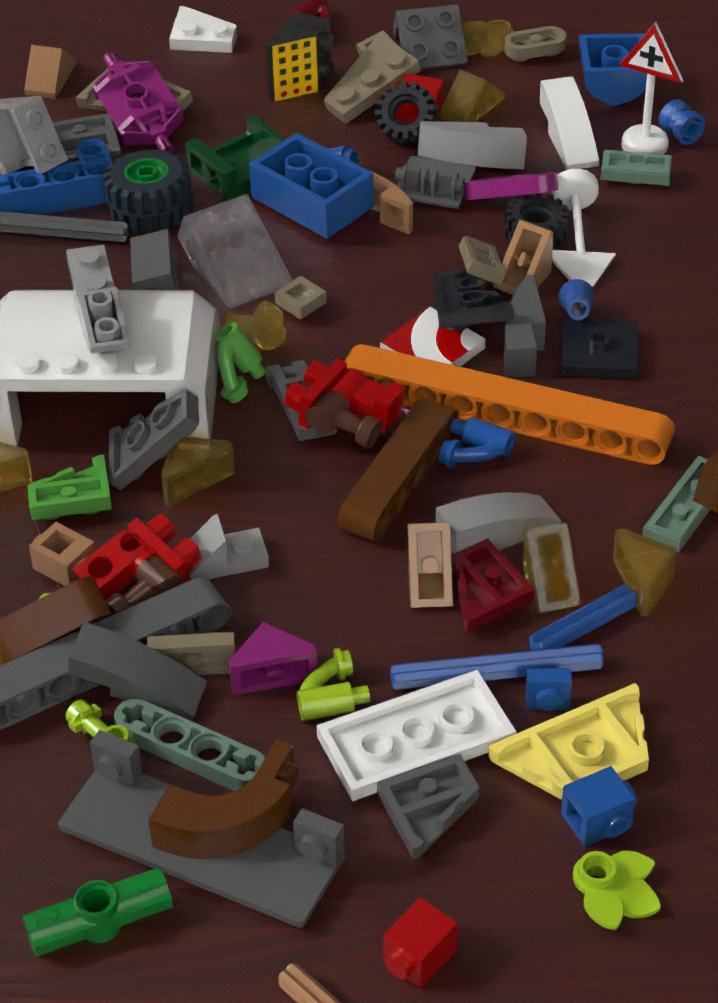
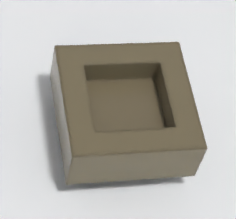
[275,276,327,319]

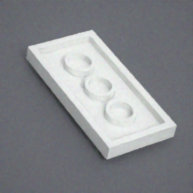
[316,670,516,801]

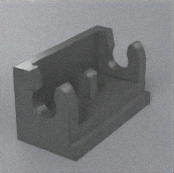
[130,229,180,290]

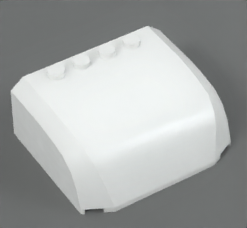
[0,290,221,450]

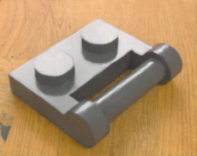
[52,113,121,165]

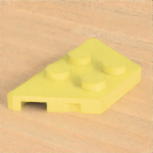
[488,683,649,800]

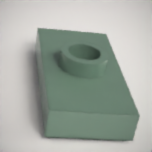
[600,150,672,186]

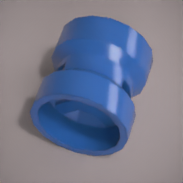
[659,99,706,145]

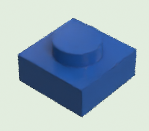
[525,668,572,712]

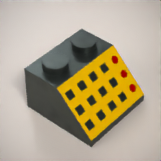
[266,12,334,101]

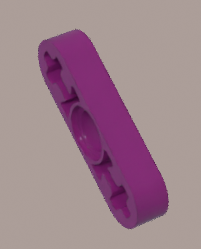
[464,172,559,200]

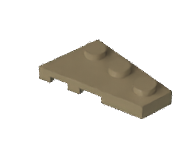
[324,33,421,124]

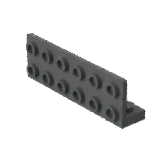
[58,730,345,928]

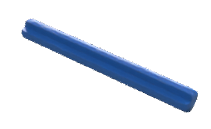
[390,644,604,690]

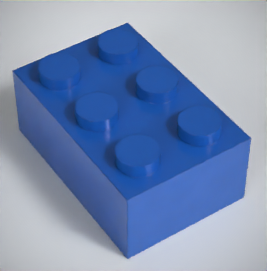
[249,133,374,239]

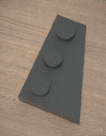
[108,390,199,491]

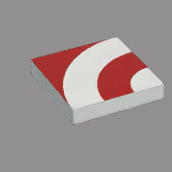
[380,307,485,367]

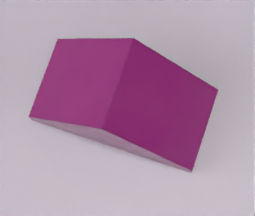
[229,622,317,696]

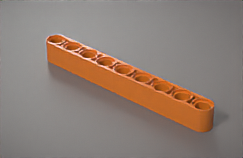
[344,344,675,465]

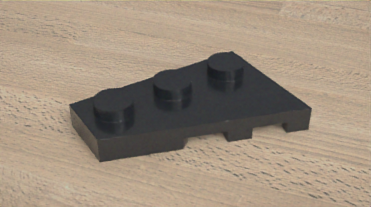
[433,269,514,331]

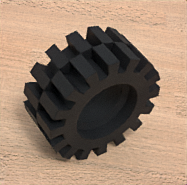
[375,81,439,147]
[505,193,569,250]

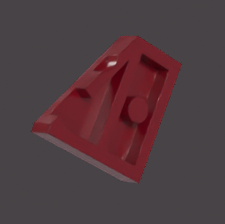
[453,538,535,633]

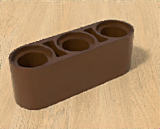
[0,576,112,666]

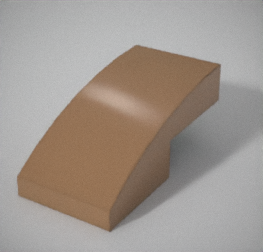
[371,171,413,234]

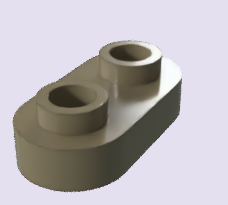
[504,26,567,62]

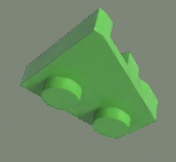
[27,455,112,520]

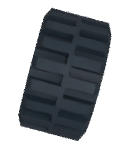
[103,149,194,234]

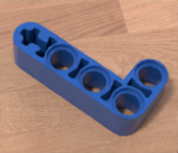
[0,139,112,215]

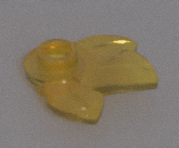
[462,19,514,57]
[225,300,286,350]

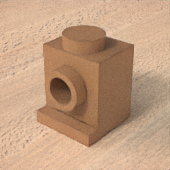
[29,522,95,586]

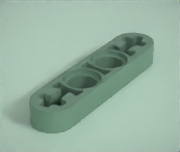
[114,699,265,791]

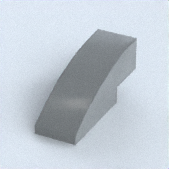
[418,121,527,169]
[436,492,561,554]

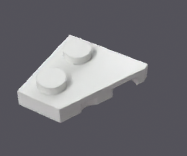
[169,6,237,53]

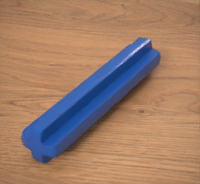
[529,585,638,650]

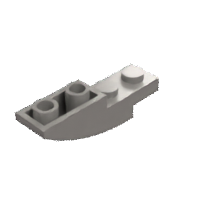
[66,245,131,354]

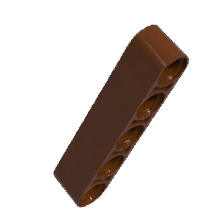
[337,398,459,542]

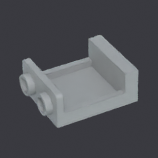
[0,96,68,175]

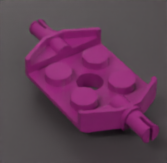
[93,51,184,154]

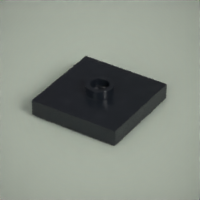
[561,317,638,380]

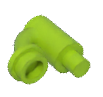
[297,648,370,721]

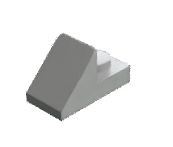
[189,514,269,580]

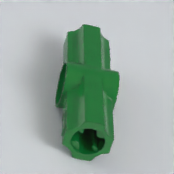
[22,868,173,957]

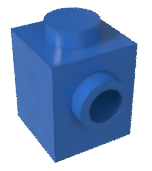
[561,766,637,847]

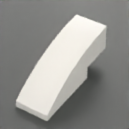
[540,76,599,170]

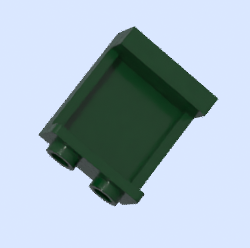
[185,114,287,202]

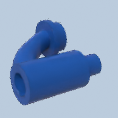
[438,417,516,469]

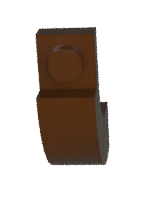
[148,739,299,859]

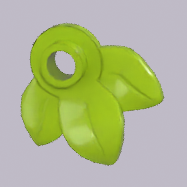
[573,851,661,930]

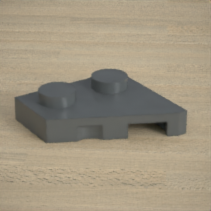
[377,754,480,860]

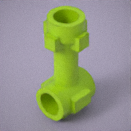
[66,699,134,743]

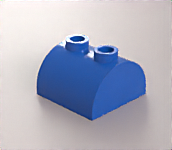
[579,33,647,106]

